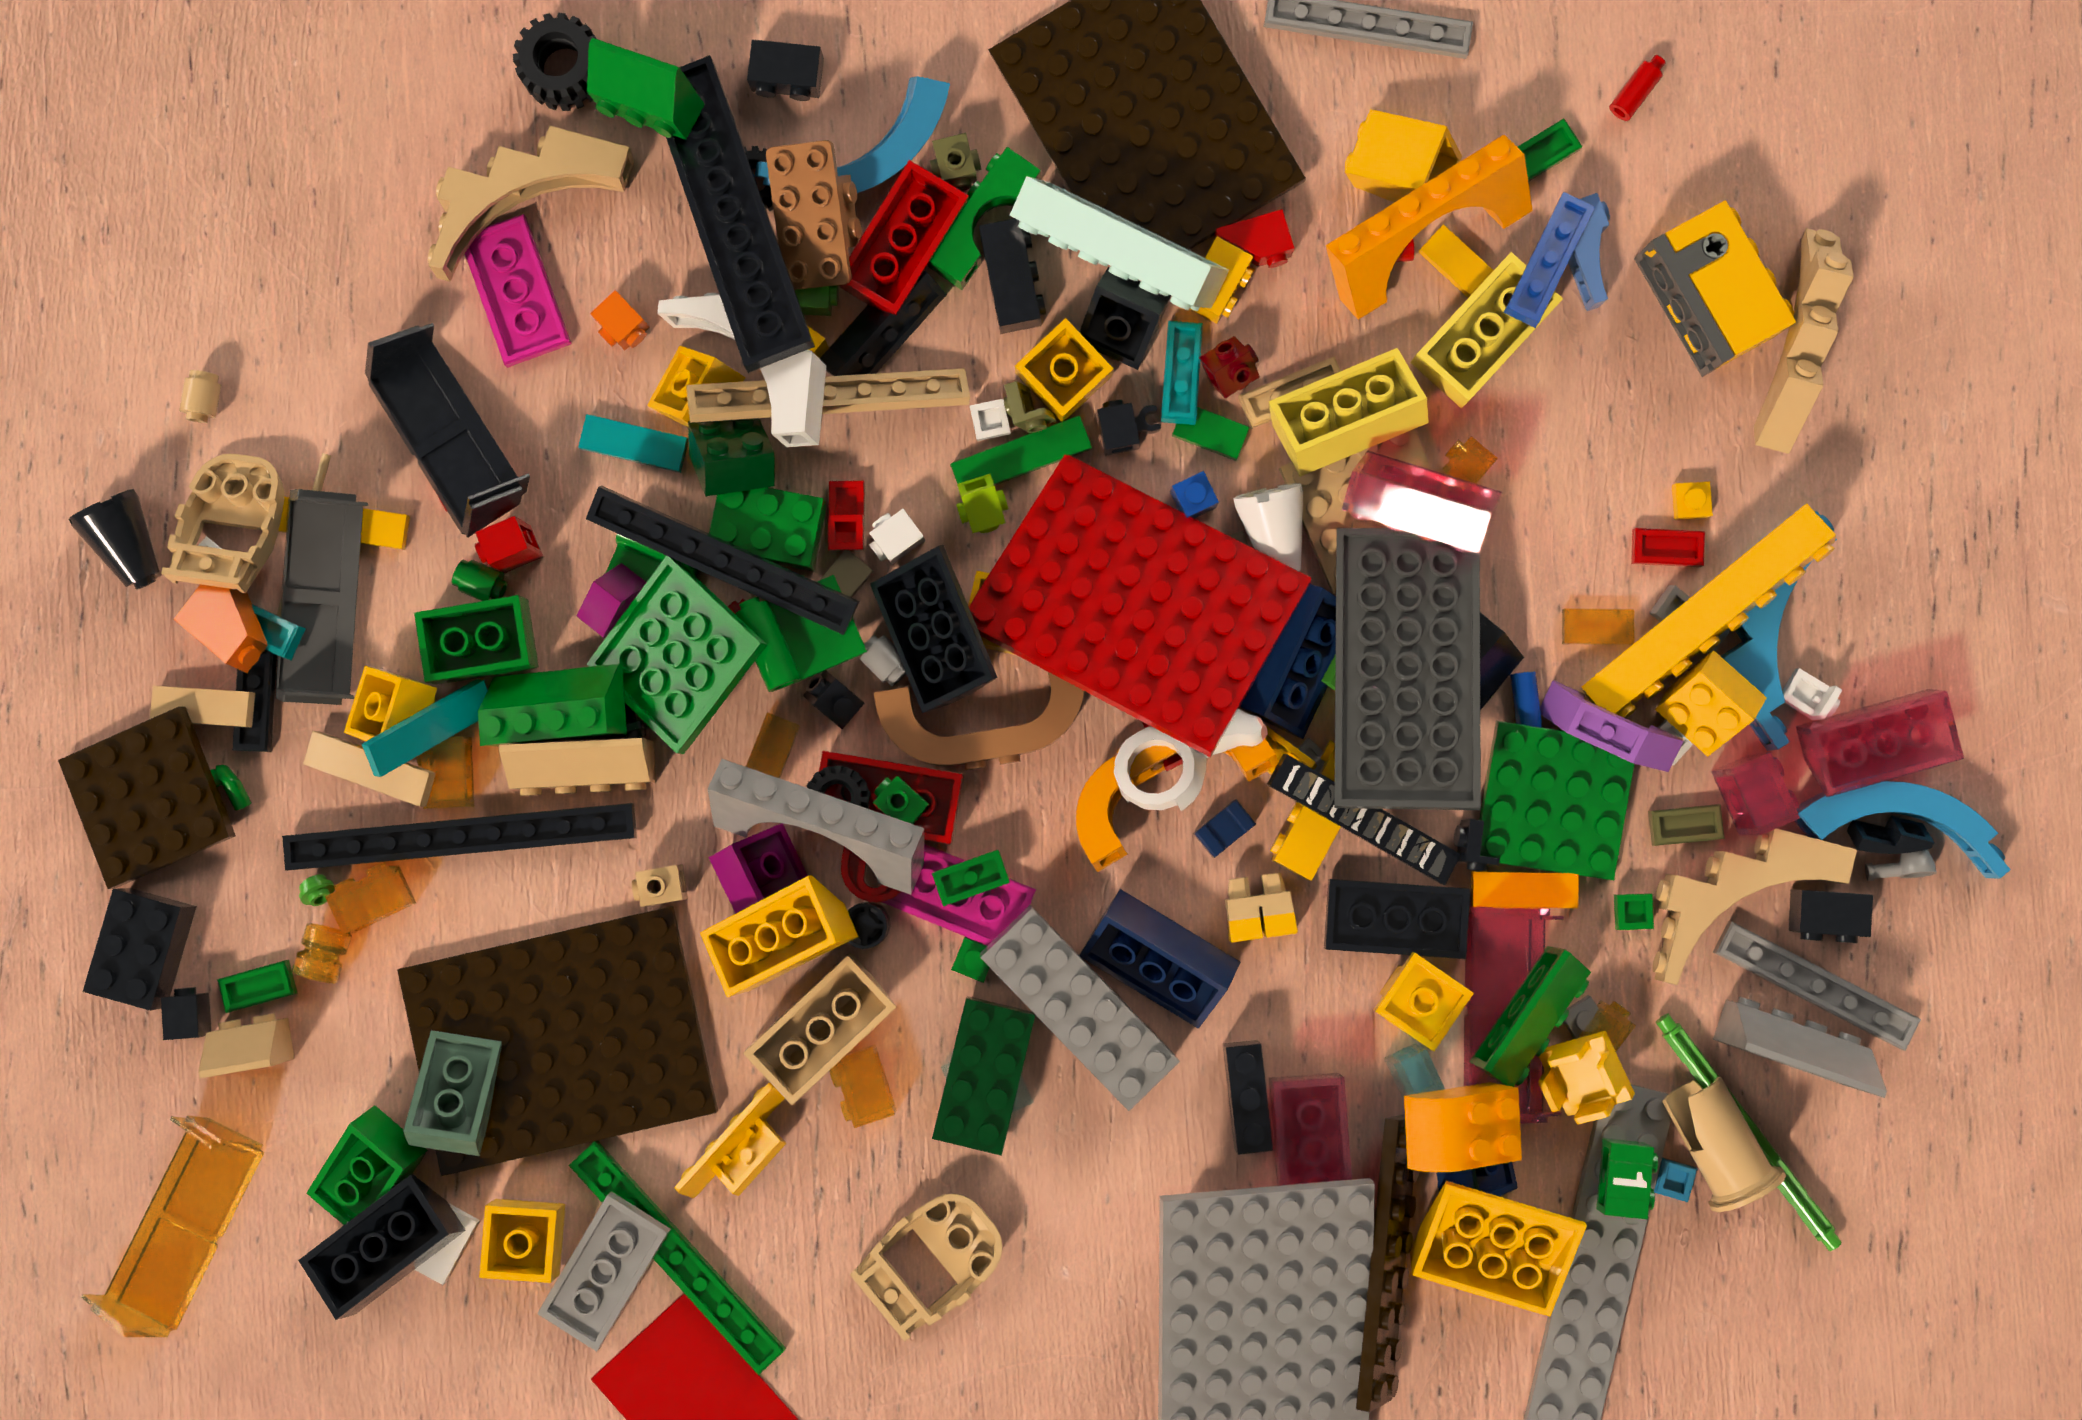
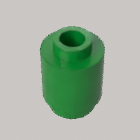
[452,559,508,601]

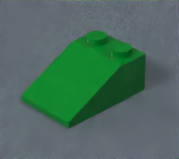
[306,1105,428,1225]

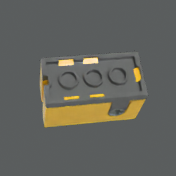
[1634,200,1796,377]

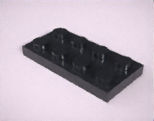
[1324,879,1470,959]

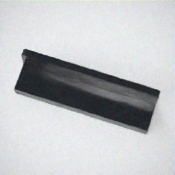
[820,271,947,376]

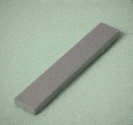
[1264,0,1473,59]
[1713,921,1921,1051]

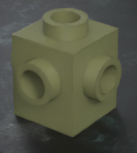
[930,133,982,191]

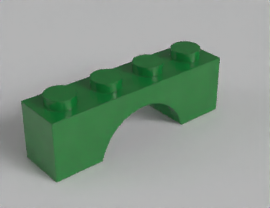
[928,147,1041,290]

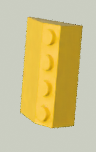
[1410,1181,1587,1317]

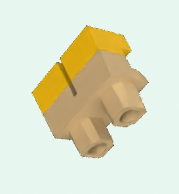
[1225,873,1298,943]

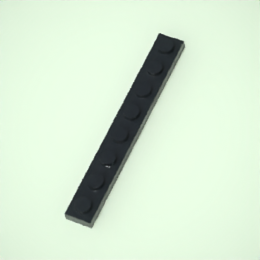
[586,486,860,635]

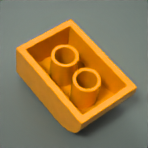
[1404,1082,1522,1172]

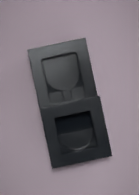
[1847,816,1935,854]

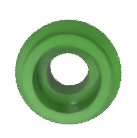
[299,874,335,906]

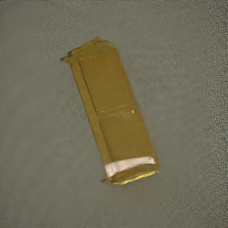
[81,1115,264,1337]

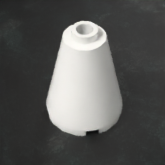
[1233,483,1303,571]

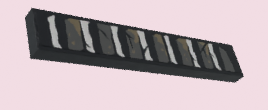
[1267,754,1461,885]

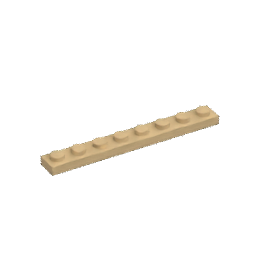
[686,368,970,423]

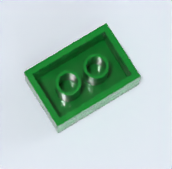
[709,487,828,572]
[414,595,539,685]

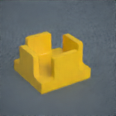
[1373,952,1474,1052]
[1538,1031,1635,1125]

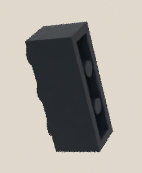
[979,218,1046,334]
[1223,1040,1273,1155]

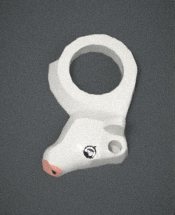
[1114,709,1268,811]

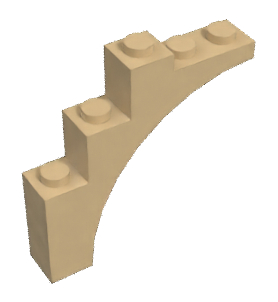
[428,125,634,282]
[1754,228,1854,454]
[1653,828,1857,985]

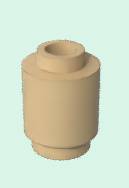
[179,370,221,423]

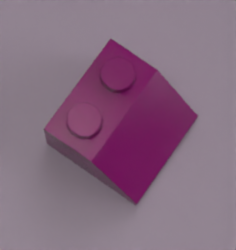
[708,823,808,914]

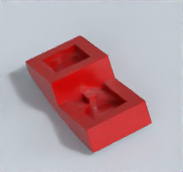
[828,481,865,550]

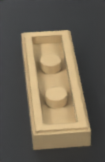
[1238,356,1341,429]
[150,686,255,728]

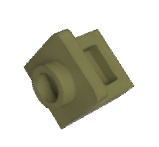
[1004,381,1056,433]

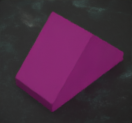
[576,563,647,638]

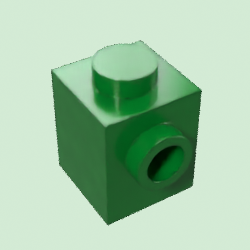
[873,776,930,824]

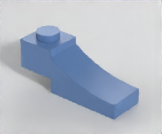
[1568,193,1610,311]

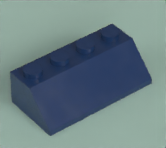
[1239,584,1336,739]
[1079,889,1241,1029]

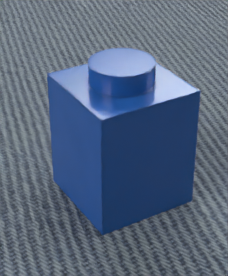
[1170,471,1219,518]

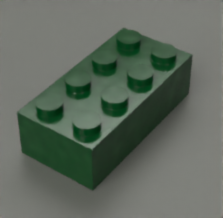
[932,996,1035,1156]

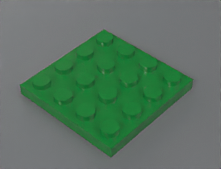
[586,556,767,754]
[1479,720,1634,881]

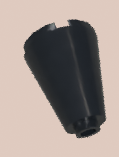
[69,489,159,590]

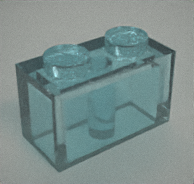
[1384,1043,1445,1098]

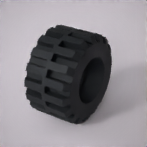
[513,13,597,111]

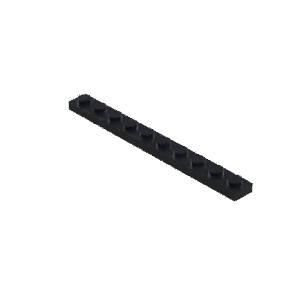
[282,803,637,871]

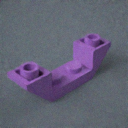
[1540,680,1684,772]

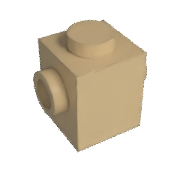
[631,864,688,907]

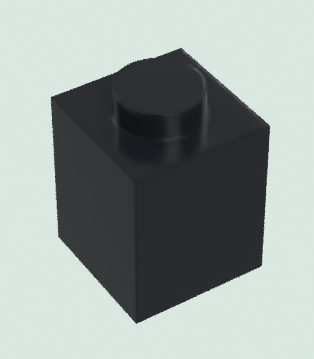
[161,987,211,1040]

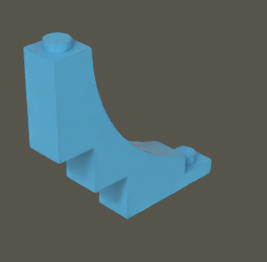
[1721,511,1837,751]

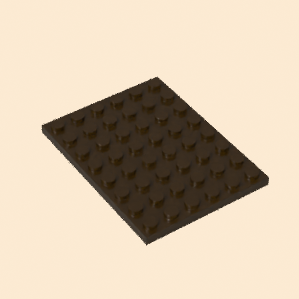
[988,0,1306,280]
[397,906,718,1176]

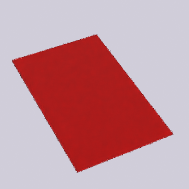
[591,1294,799,1420]

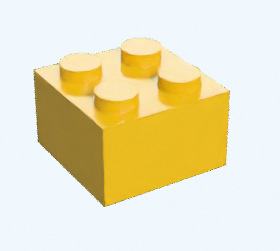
[1015,318,1114,422]
[1655,650,1767,757]
[344,666,437,741]
[479,1199,566,1283]

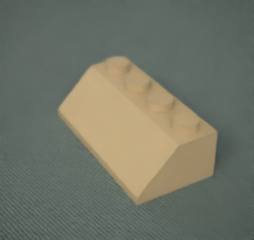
[499,738,656,796]
[743,952,897,1105]

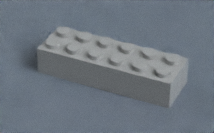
[980,905,1180,1111]

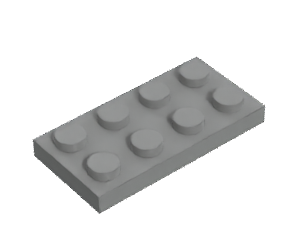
[537,1191,671,1352]

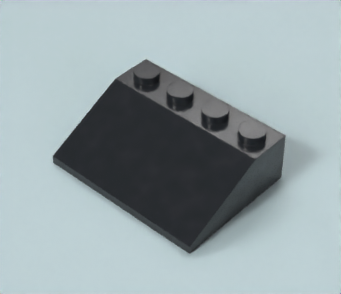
[870,545,998,713]

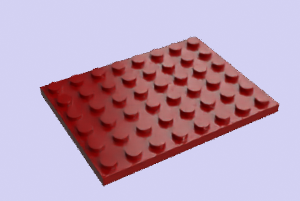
[969,455,1312,758]

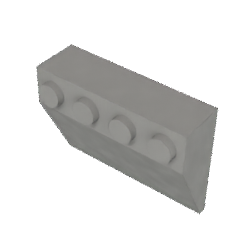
[1713,997,1887,1098]

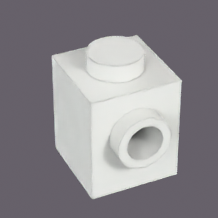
[869,509,925,565]

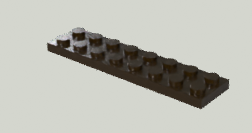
[1356,1114,1419,1412]

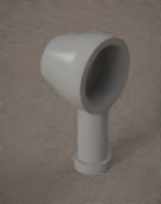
[1865,849,1937,881]

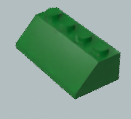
[478,664,627,746]
[1469,946,1591,1087]

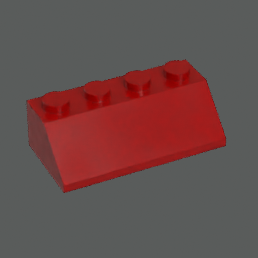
[839,160,969,315]

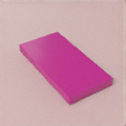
[465,214,572,368]
[882,844,1036,946]

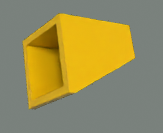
[1345,109,1462,202]

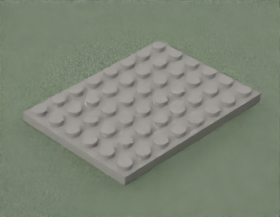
[1158,1178,1375,1420]

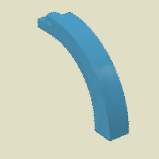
[755,76,950,193]
[1788,781,2011,879]

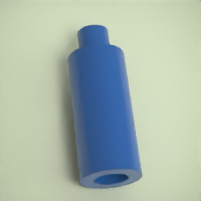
[1510,671,1542,727]

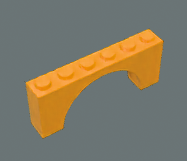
[1325,135,1533,320]

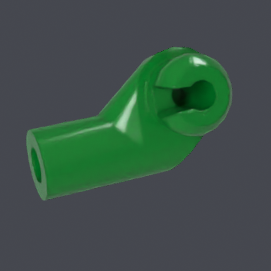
[210,765,252,811]

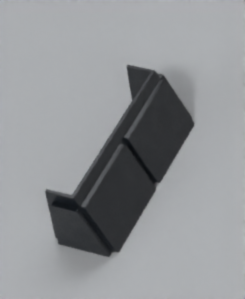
[365,323,530,538]

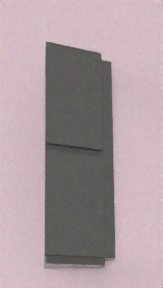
[275,489,368,705]

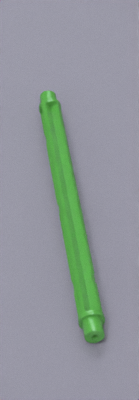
[1656,1013,1842,1251]

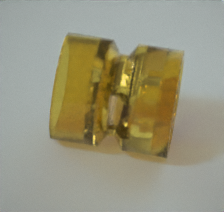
[292,923,352,984]

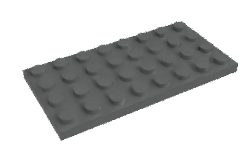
[1334,528,1481,810]

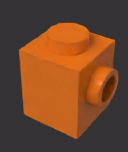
[590,290,650,351]

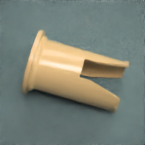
[1662,1076,1786,1212]

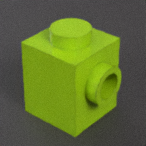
[956,474,1009,533]

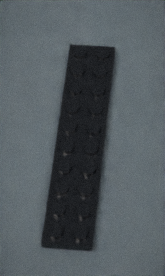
[666,55,815,373]

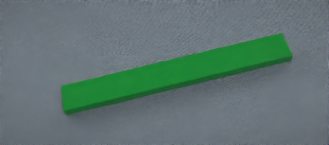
[569,1140,786,1375]

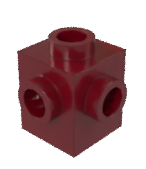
[1199,336,1260,398]

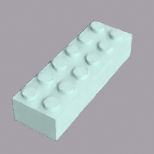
[1009,176,1229,311]

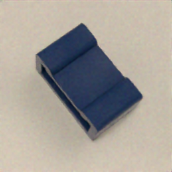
[1193,799,1256,858]

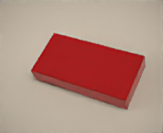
[1631,528,1705,567]

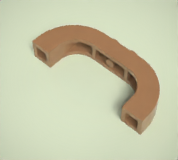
[874,672,1084,770]

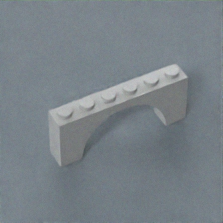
[708,759,924,895]

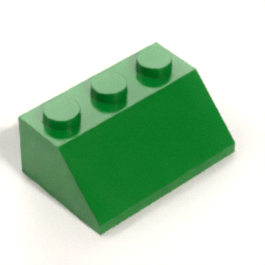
[587,38,705,140]

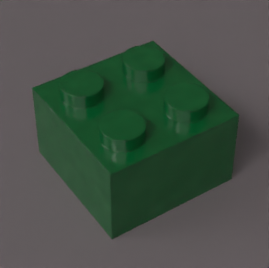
[688,418,775,497]

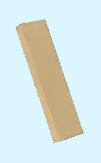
[303,731,436,807]

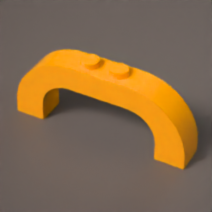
[1076,739,1278,872]

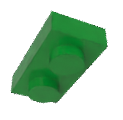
[932,849,1010,906]

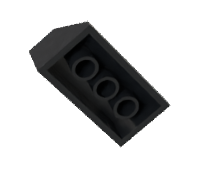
[298,1174,466,1320]

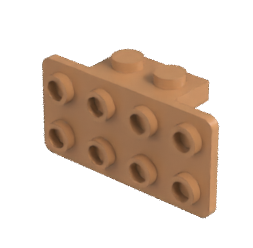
[766,140,862,290]

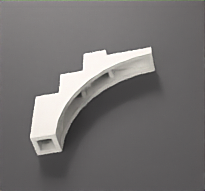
[657,293,826,447]

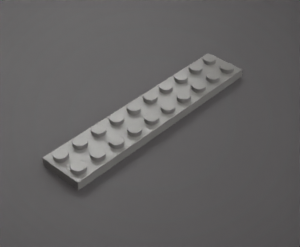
[1524,1084,1671,1420]

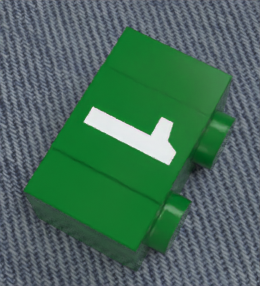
[1596,1138,1658,1220]

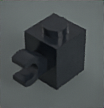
[1097,400,1161,456]

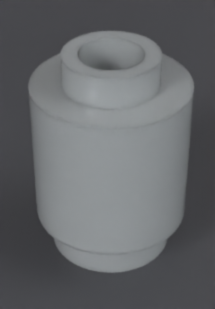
[860,635,906,687]

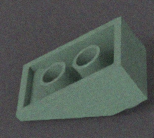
[403,1030,502,1156]

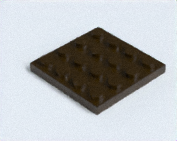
[58,707,236,889]

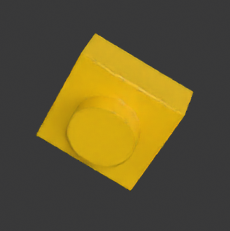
[1672,481,1713,520]

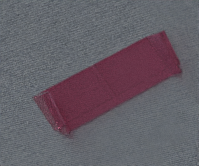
[1464,906,1564,1124]

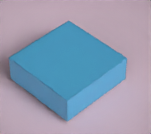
[1654,1157,1697,1202]

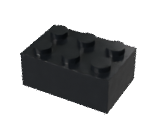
[82,888,197,1011]

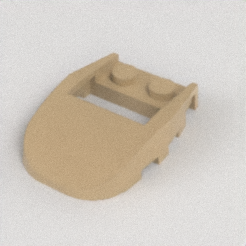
[161,454,284,593]
[850,1194,1002,1341]

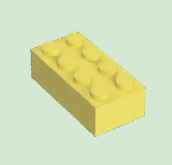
[1410,252,1563,409]
[1268,348,1429,477]

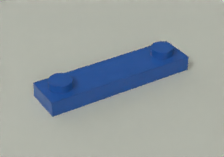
[1503,192,1595,328]

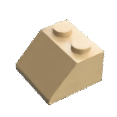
[198,1013,294,1079]

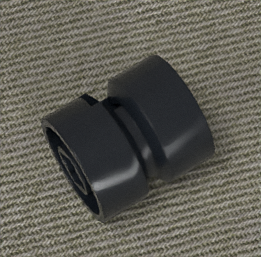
[848,902,891,949]

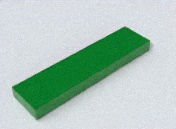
[950,415,1092,485]

